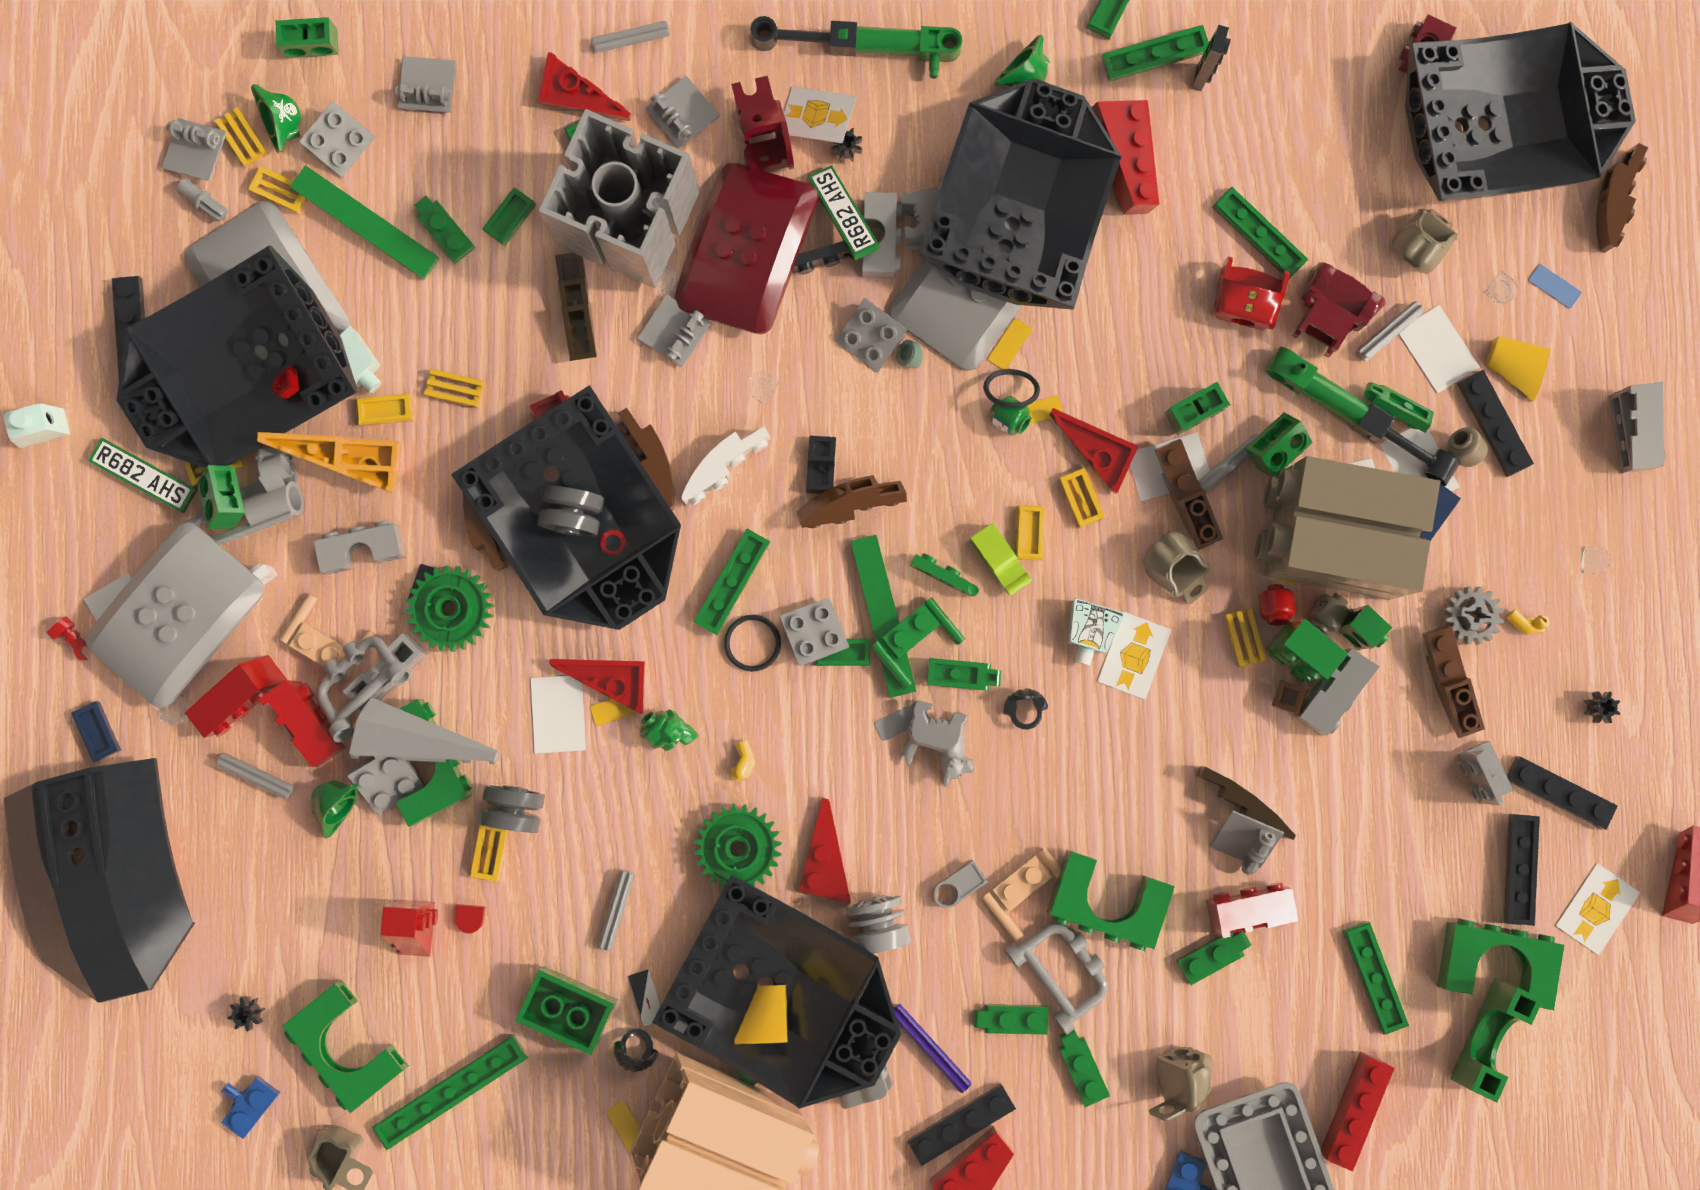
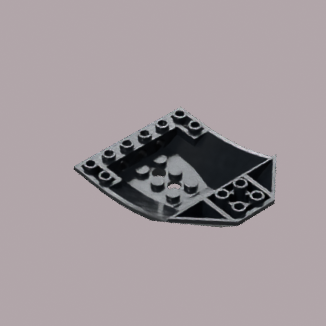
[1405,21,1636,201]
[918,78,1122,310]
[116,245,358,468]
[451,385,681,630]
[4,758,196,1003]
[652,874,901,1109]

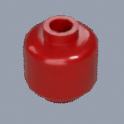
[1259,584,1295,626]

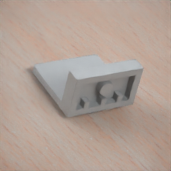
[1457,741,1513,805]

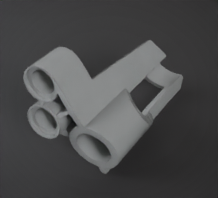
[176,445,304,545]

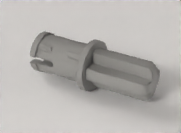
[177,178,228,221]

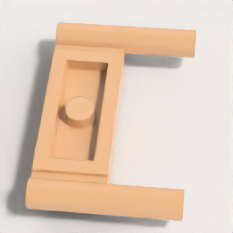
[280,593,377,681]
[981,847,1061,941]

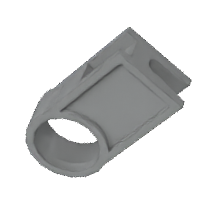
[933,860,988,908]

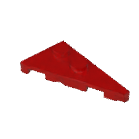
[538,52,632,121]
[1049,408,1139,494]
[549,659,646,714]
[799,798,851,904]

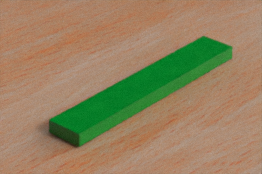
[290,165,440,280]
[851,535,916,698]
[372,1034,528,1151]

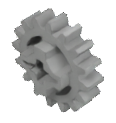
[1442,586,1504,645]

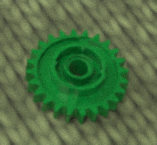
[405,565,495,652]
[694,804,782,889]

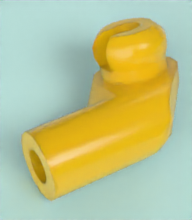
[1506,609,1550,635]
[730,740,755,781]

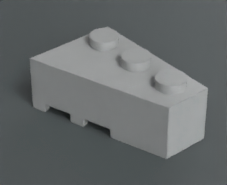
[1609,381,1666,474]
[1294,648,1380,736]

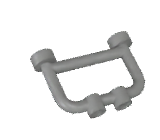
[316,636,411,742]
[1005,923,1108,1035]

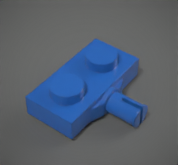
[221,1076,280,1139]
[1164,1150,1213,1190]

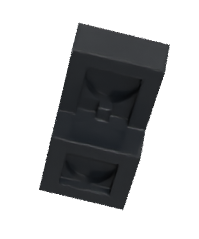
[806,435,836,494]

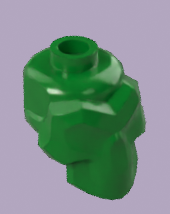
[640,709,699,751]

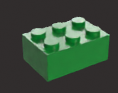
[1265,618,1348,683]
[515,966,618,1055]

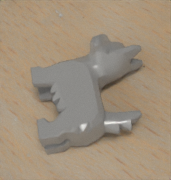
[901,174,945,250]
[901,700,974,787]

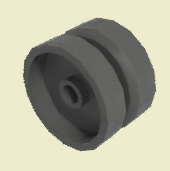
[537,486,604,537]
[478,785,545,833]

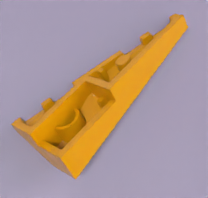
[257,432,401,493]

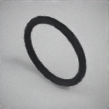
[983,369,1040,408]
[724,615,781,672]

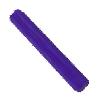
[893,1004,971,1093]

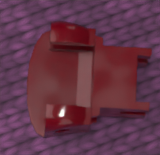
[731,75,794,172]
[1292,262,1386,358]

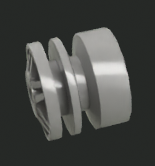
[846,895,912,954]

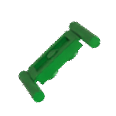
[871,597,966,689]

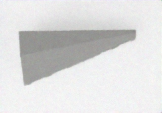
[349,697,499,764]

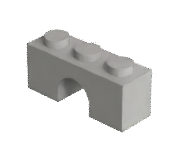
[862,192,902,279]
[314,520,406,575]
[343,633,428,711]

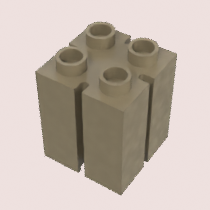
[1254,456,1440,600]

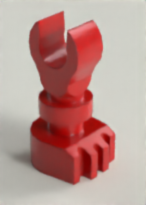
[47,616,88,661]

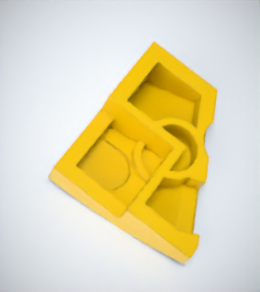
[1486,336,1551,402]
[735,985,788,1044]

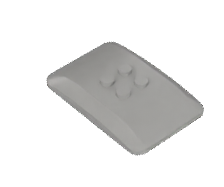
[185,201,351,360]
[890,220,1023,371]
[86,523,264,707]
[1194,1082,1335,1190]

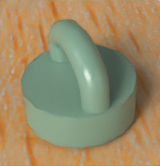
[896,340,923,368]

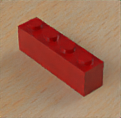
[1320,1051,1395,1172]

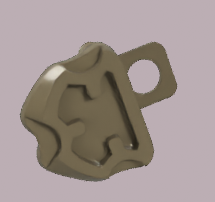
[1391,208,1458,274]
[1143,532,1210,604]
[1149,1047,1213,1121]
[307,1127,373,1190]

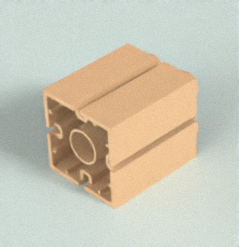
[628,1052,819,1190]

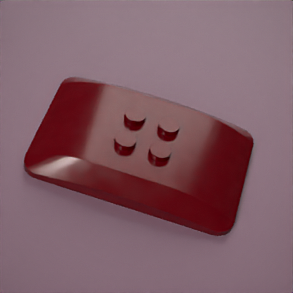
[674,163,819,335]

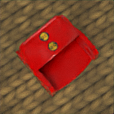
[1212,256,1290,330]

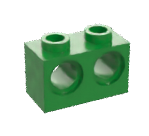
[275,17,338,58]
[1165,382,1230,436]
[1245,412,1313,477]
[197,465,245,529]
[1339,605,1393,650]

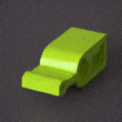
[969,522,1032,596]

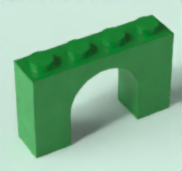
[396,699,473,827]
[1046,850,1175,952]
[1437,918,1565,1011]
[1450,979,1543,1103]
[282,980,409,1113]

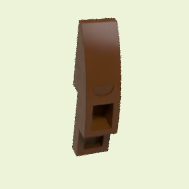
[1596,143,1648,253]
[618,408,675,511]
[1154,439,1223,550]
[463,462,508,571]
[797,475,907,528]
[1423,625,1485,738]

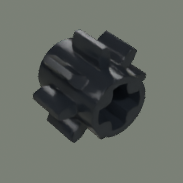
[831,128,862,162]
[1584,691,1621,724]
[227,996,265,1032]

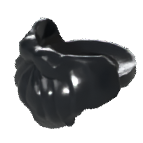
[1003,688,1048,730]
[613,1029,658,1072]

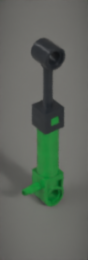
[750,16,963,79]
[1265,347,1461,486]

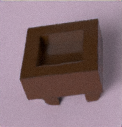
[1272,680,1308,715]

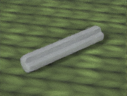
[592,21,670,53]
[1357,301,1424,361]
[1198,434,1258,493]
[216,753,294,799]
[598,870,634,951]

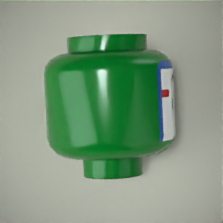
[990,396,1032,436]

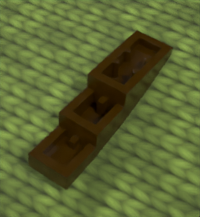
[555,253,597,361]
[1196,766,1296,840]

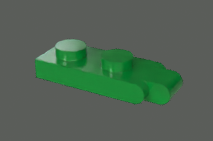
[414,196,476,264]
[1364,382,1434,433]
[910,553,979,597]
[927,658,1002,691]
[1176,931,1252,985]
[973,1004,1048,1035]
[1059,1029,1110,1108]

